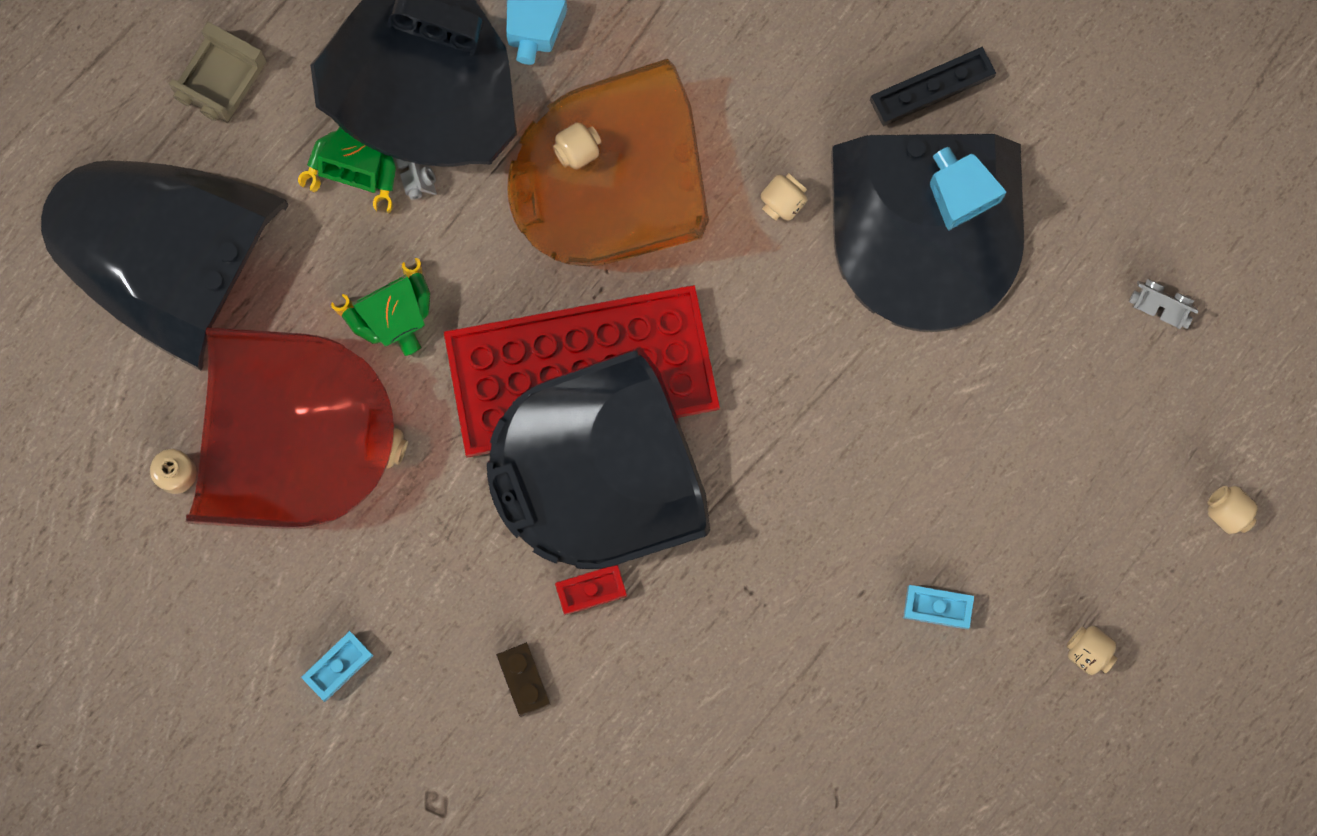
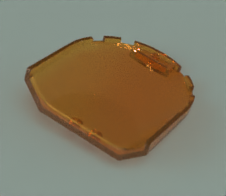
[508,59,709,267]

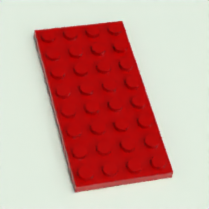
[444,285,720,458]

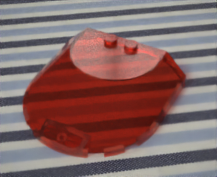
[185,328,394,529]

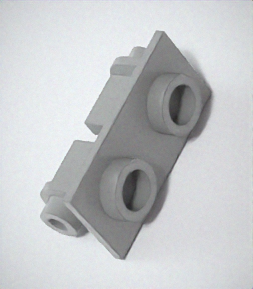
[396,158,437,200]
[1129,279,1198,329]

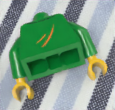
[298,127,396,214]
[331,258,430,356]

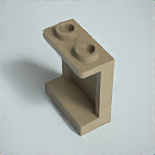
[169,22,267,123]

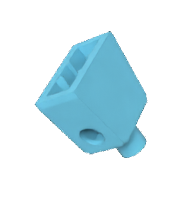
[506,0,567,65]
[930,147,1006,231]

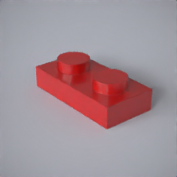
[555,565,627,616]

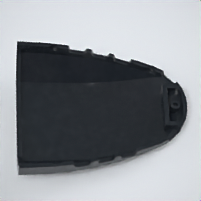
[41,160,288,371]

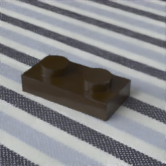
[496,642,551,717]

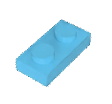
[903,585,974,630]
[301,631,374,702]

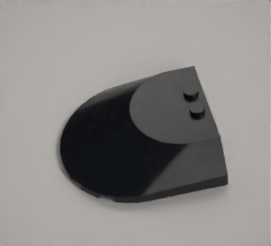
[831,134,1024,332]
[487,347,710,569]

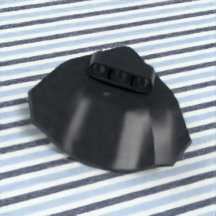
[310,0,517,167]

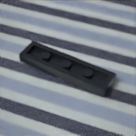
[870,46,996,126]

